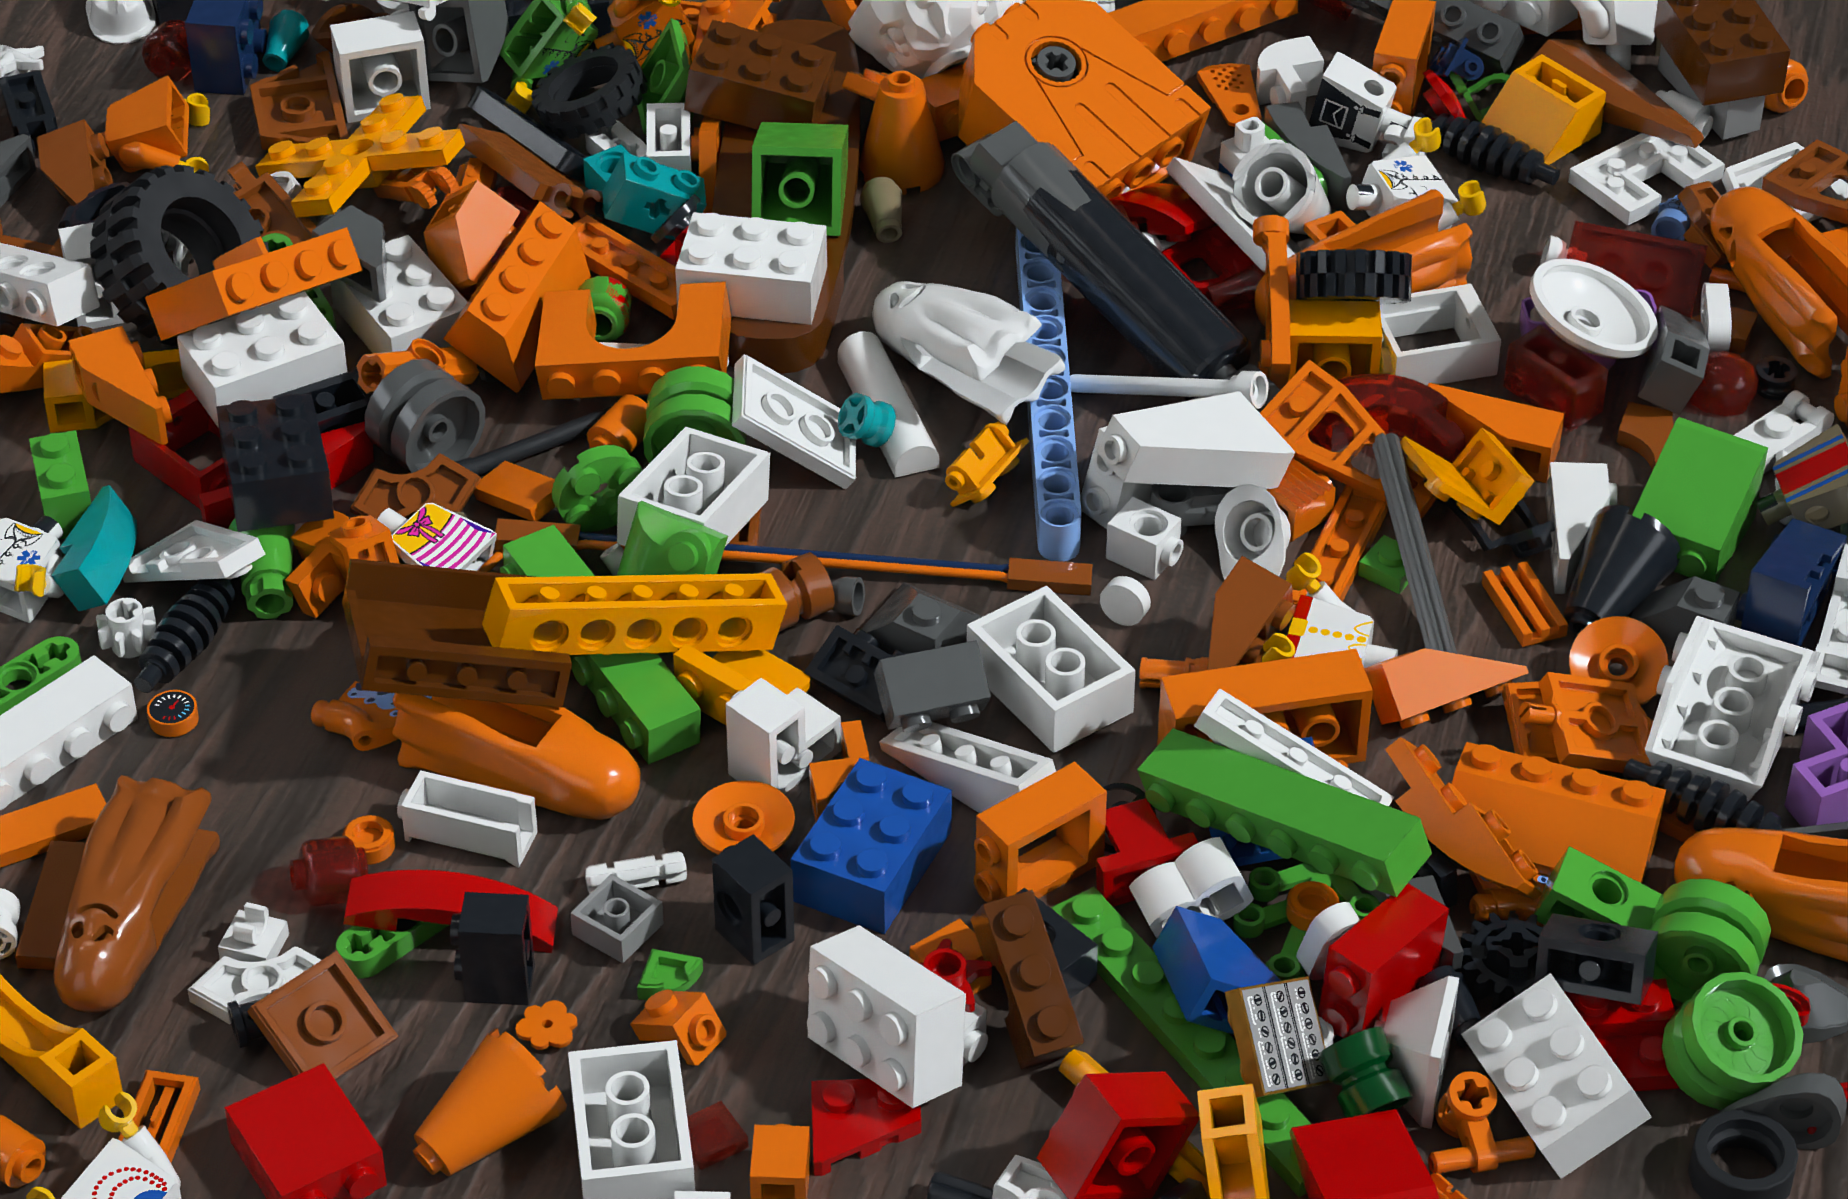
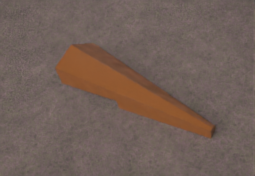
[1529,39,1704,148]

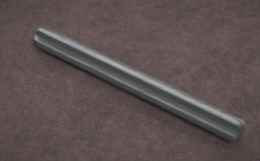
[1372,433,1457,654]

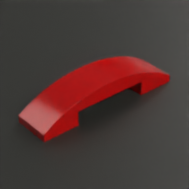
[344,869,558,953]

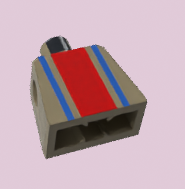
[1756,424,1848,529]

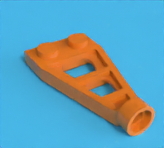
[1253,215,1291,390]
[1260,359,1437,519]

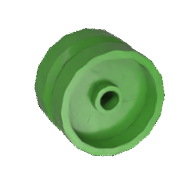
[643,366,747,463]
[1648,879,1771,1007]
[1662,972,1804,1110]

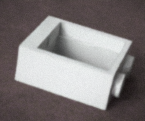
[1379,284,1501,392]

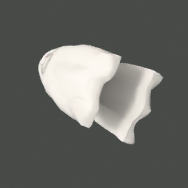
[872,281,1066,425]

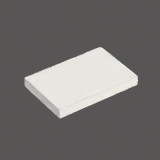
[732,354,856,490]

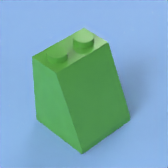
[752,122,849,236]
[1632,417,1768,583]

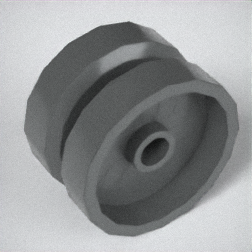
[365,359,485,473]

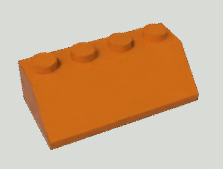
[443,201,592,393]
[1452,742,1666,884]

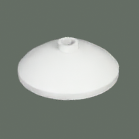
[1529,259,1658,359]

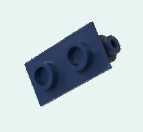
[1428,37,1484,85]

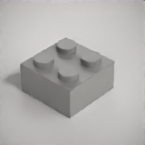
[570,874,664,963]

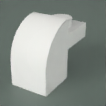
[1256,36,1324,114]

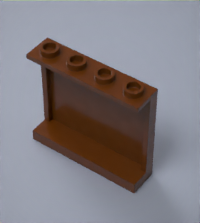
[342,559,572,708]

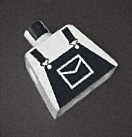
[1309,52,1413,153]

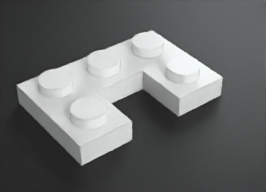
[1568,133,1725,226]

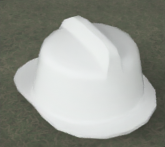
[85,0,156,45]
[1214,484,1291,580]

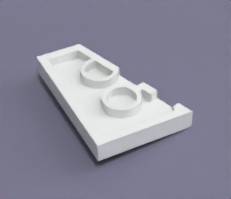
[123,520,266,583]

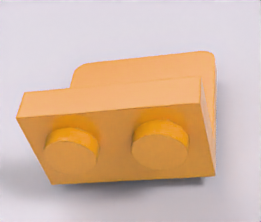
[1400,428,1535,525]
[673,643,810,725]

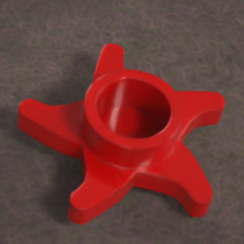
[1422,68,1466,118]
[919,938,992,1013]

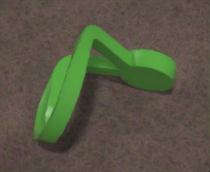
[1449,71,1510,122]

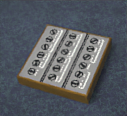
[1225,976,1331,1098]

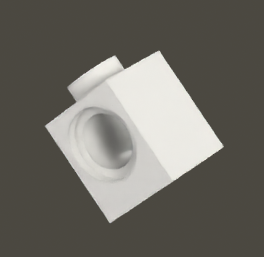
[1106,497,1184,580]

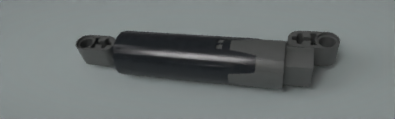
[951,121,1280,413]

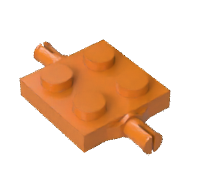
[1519,672,1654,773]

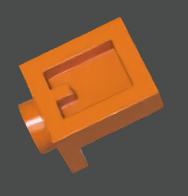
[328,515,399,572]

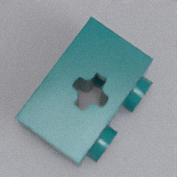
[602,152,707,241]

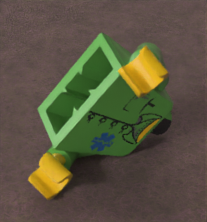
[499,0,598,114]

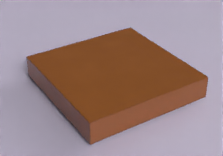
[247,950,399,1081]

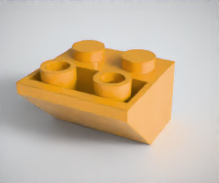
[1481,54,1606,165]

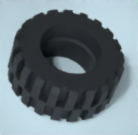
[90,165,269,346]

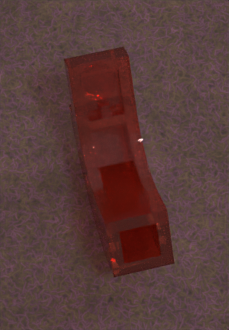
[1308,374,1466,463]

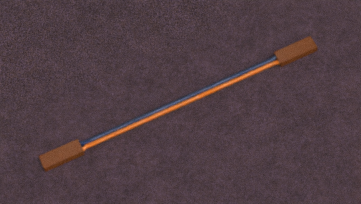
[494,518,1093,596]

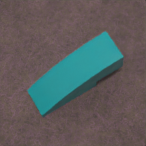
[51,485,137,611]

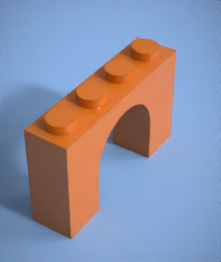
[145,227,363,341]
[535,281,732,400]

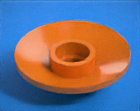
[1569,616,1669,706]
[692,780,795,855]

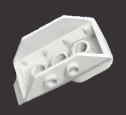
[1645,616,1821,801]

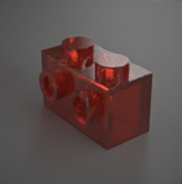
[1503,325,1609,432]

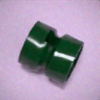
[1318,1027,1413,1118]

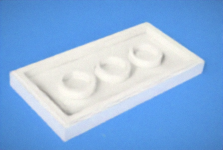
[1166,157,1302,272]

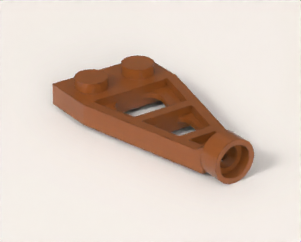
[1762,139,1848,224]

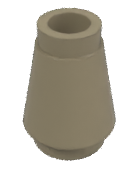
[860,177,903,243]

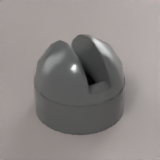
[832,576,865,616]

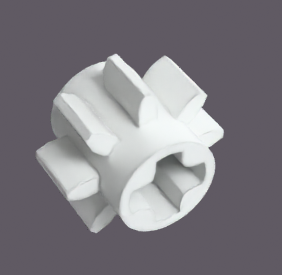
[96,598,156,658]

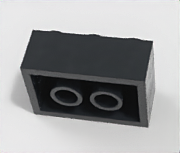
[216,394,334,532]

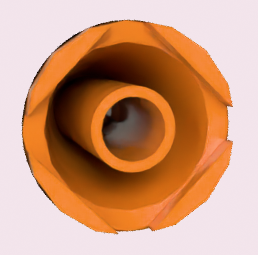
[859,71,945,195]
[413,1028,567,1176]

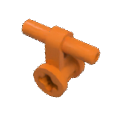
[1428,1071,1536,1173]

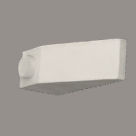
[1545,462,1617,594]

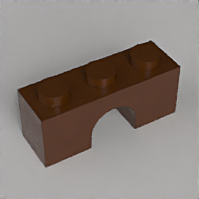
[970,890,1085,1070]

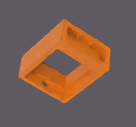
[1372,0,1436,117]
[973,761,1107,902]

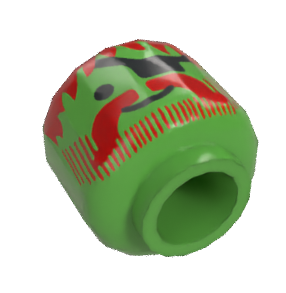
[578,276,633,342]

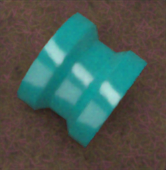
[838,393,896,448]

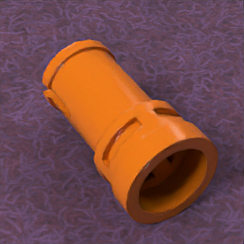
[1139,657,1209,689]

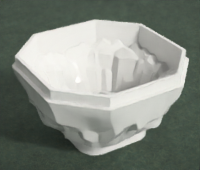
[848,0,1020,79]

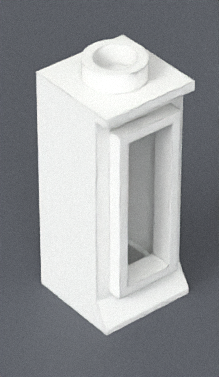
[397,770,538,868]

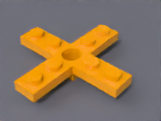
[255,93,465,218]

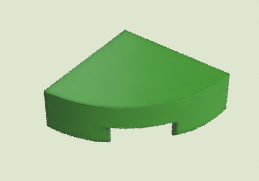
[637,949,703,1000]

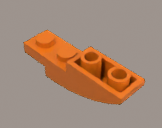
[0,323,97,393]
[1385,737,1543,900]

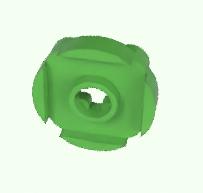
[552,445,643,532]

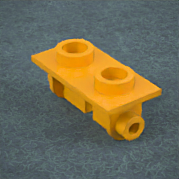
[945,422,1029,507]

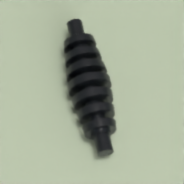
[1416,112,1560,185]
[134,576,240,693]
[1623,758,1785,832]

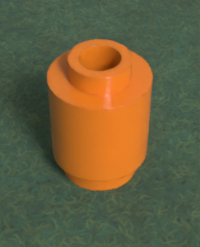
[0,1115,46,1188]

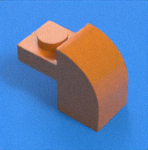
[285,510,349,618]

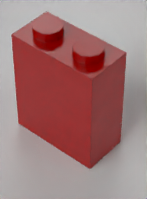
[1318,883,1449,1039]
[224,1063,387,1199]

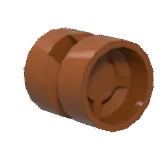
[756,552,835,631]

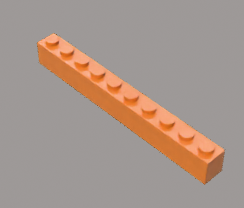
[921,0,1298,142]

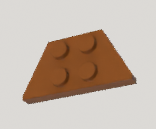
[250,51,349,150]

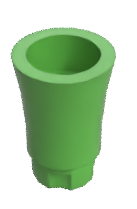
[229,519,296,619]

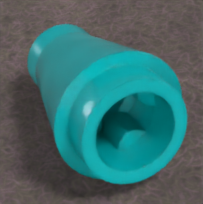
[262,10,310,72]

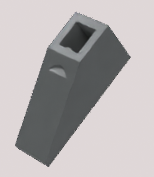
[1638,305,1710,415]

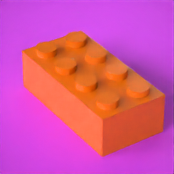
[1157,649,1373,764]

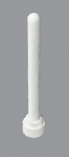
[1070,371,1268,409]

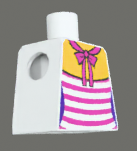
[377,503,497,571]

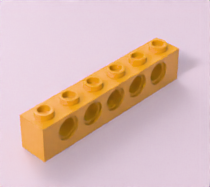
[482,573,788,655]

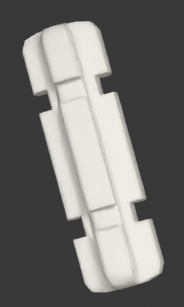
[585,851,687,894]

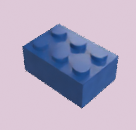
[791,758,952,935]

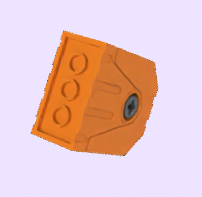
[958,0,1211,199]

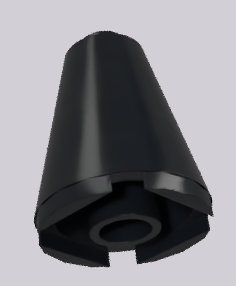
[1564,505,1680,636]

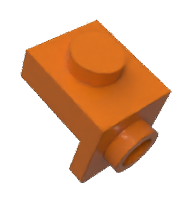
[630,989,727,1066]

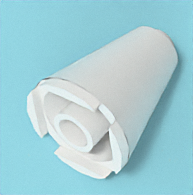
[1231,142,1331,235]

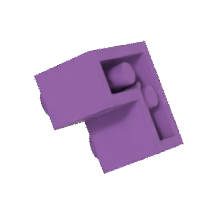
[1785,702,1848,827]

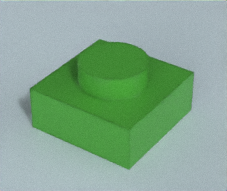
[1358,535,1408,594]

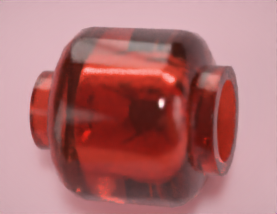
[142,20,192,82]
[289,836,368,907]

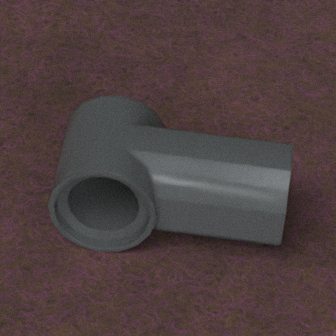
[1149,484,1236,537]

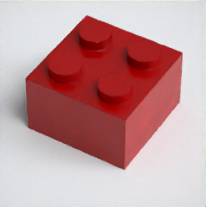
[1036,1071,1200,1199]

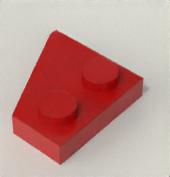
[811,1079,921,1176]

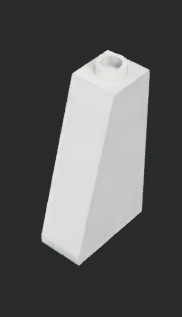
[1096,391,1295,489]

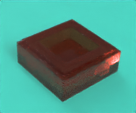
[687,1101,749,1170]

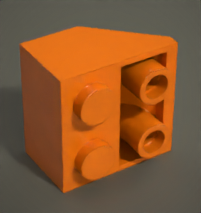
[423,180,521,294]

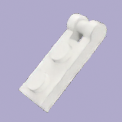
[1733,390,1834,474]

